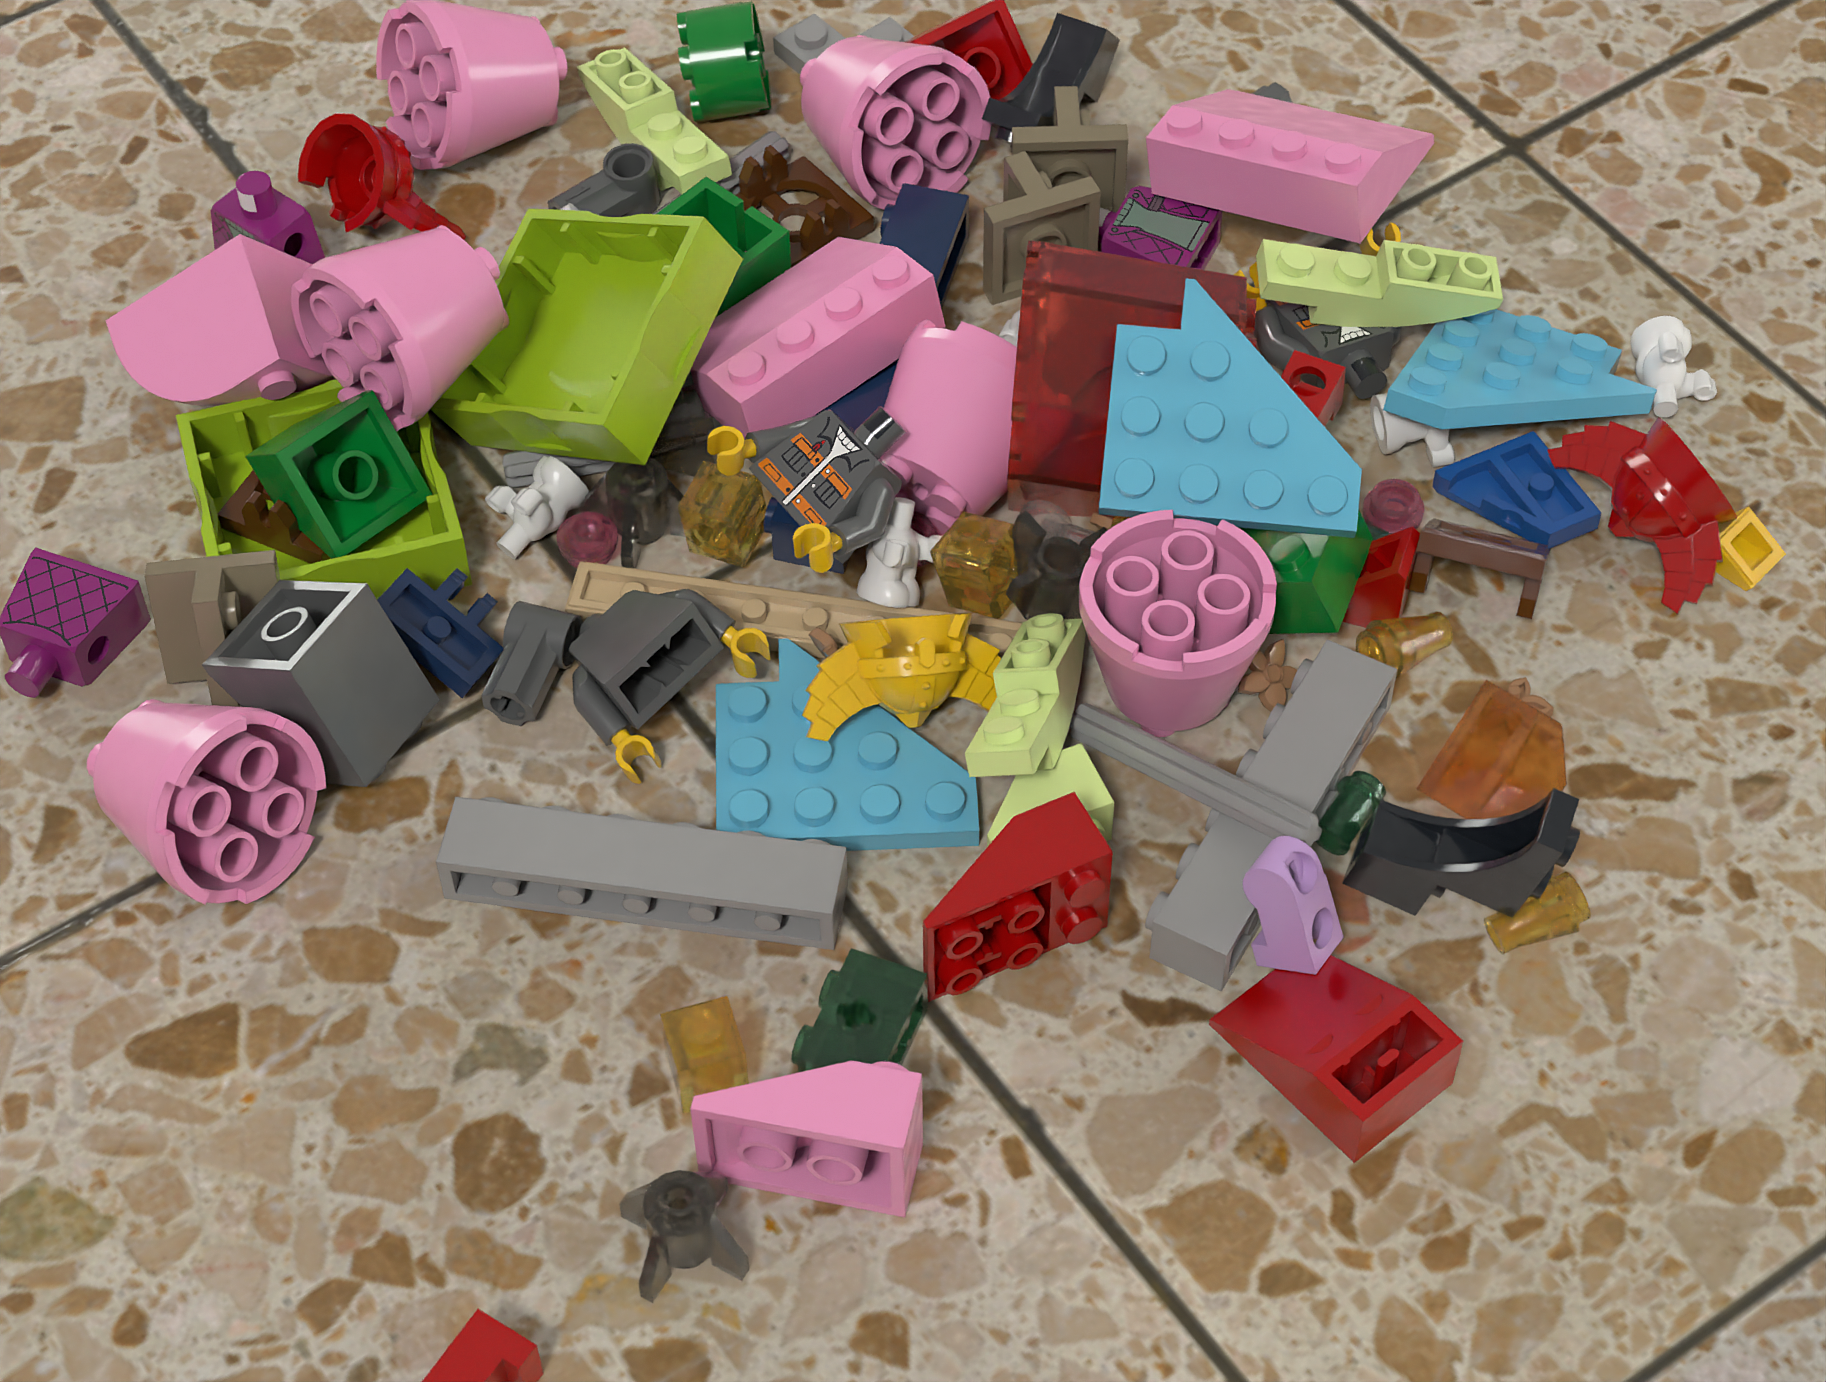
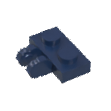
[377,568,503,698]

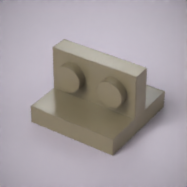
[1011,86,1128,212]
[983,151,1101,305]
[144,550,281,707]

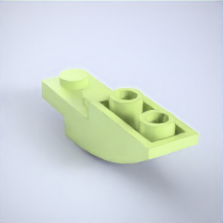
[577,47,732,194]
[1256,239,1503,327]
[965,613,1086,777]

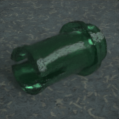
[1315,771,1386,856]

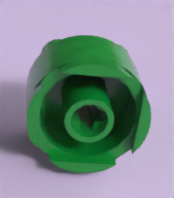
[677,1,772,122]

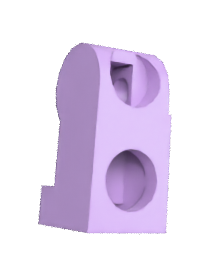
[1243,836,1343,975]

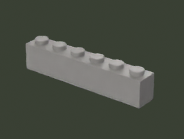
[1145,640,1397,992]
[436,797,848,950]

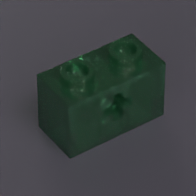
[791,948,928,1073]

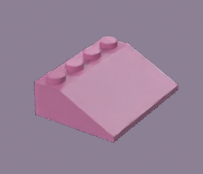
[1146,89,1434,243]
[681,237,946,440]

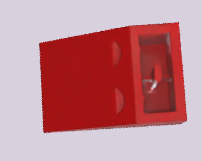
[923,792,1113,1002]
[1209,955,1463,1163]

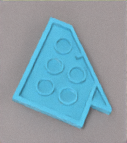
[1099,278,1362,538]
[1383,309,1657,429]
[716,638,979,851]

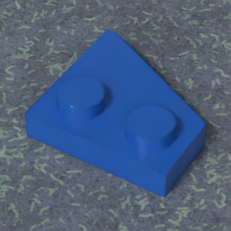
[1432,431,1601,548]

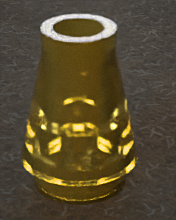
[1355,611,1453,680]
[1484,871,1591,954]

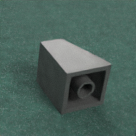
[202,580,440,787]

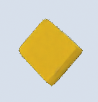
[1716,506,1786,591]

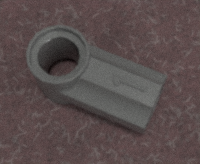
[547,143,660,217]
[481,601,582,726]

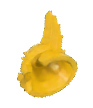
[802,613,1001,741]

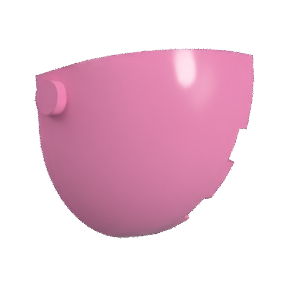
[106,234,336,407]

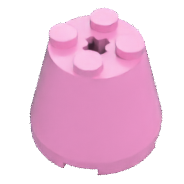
[376,0,567,170]
[800,35,991,210]
[291,225,509,432]
[881,319,1072,538]
[1079,510,1277,737]
[87,699,326,905]

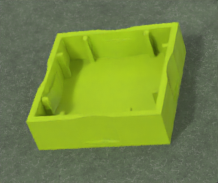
[431,208,743,465]
[176,379,472,600]

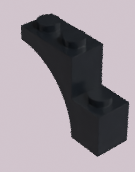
[982,13,1120,148]
[1342,788,1580,918]

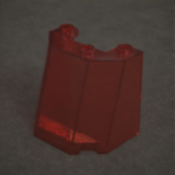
[1007,241,1257,526]

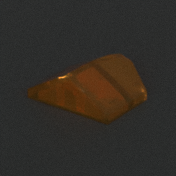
[1416,680,1567,819]

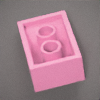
[690,1061,923,1217]

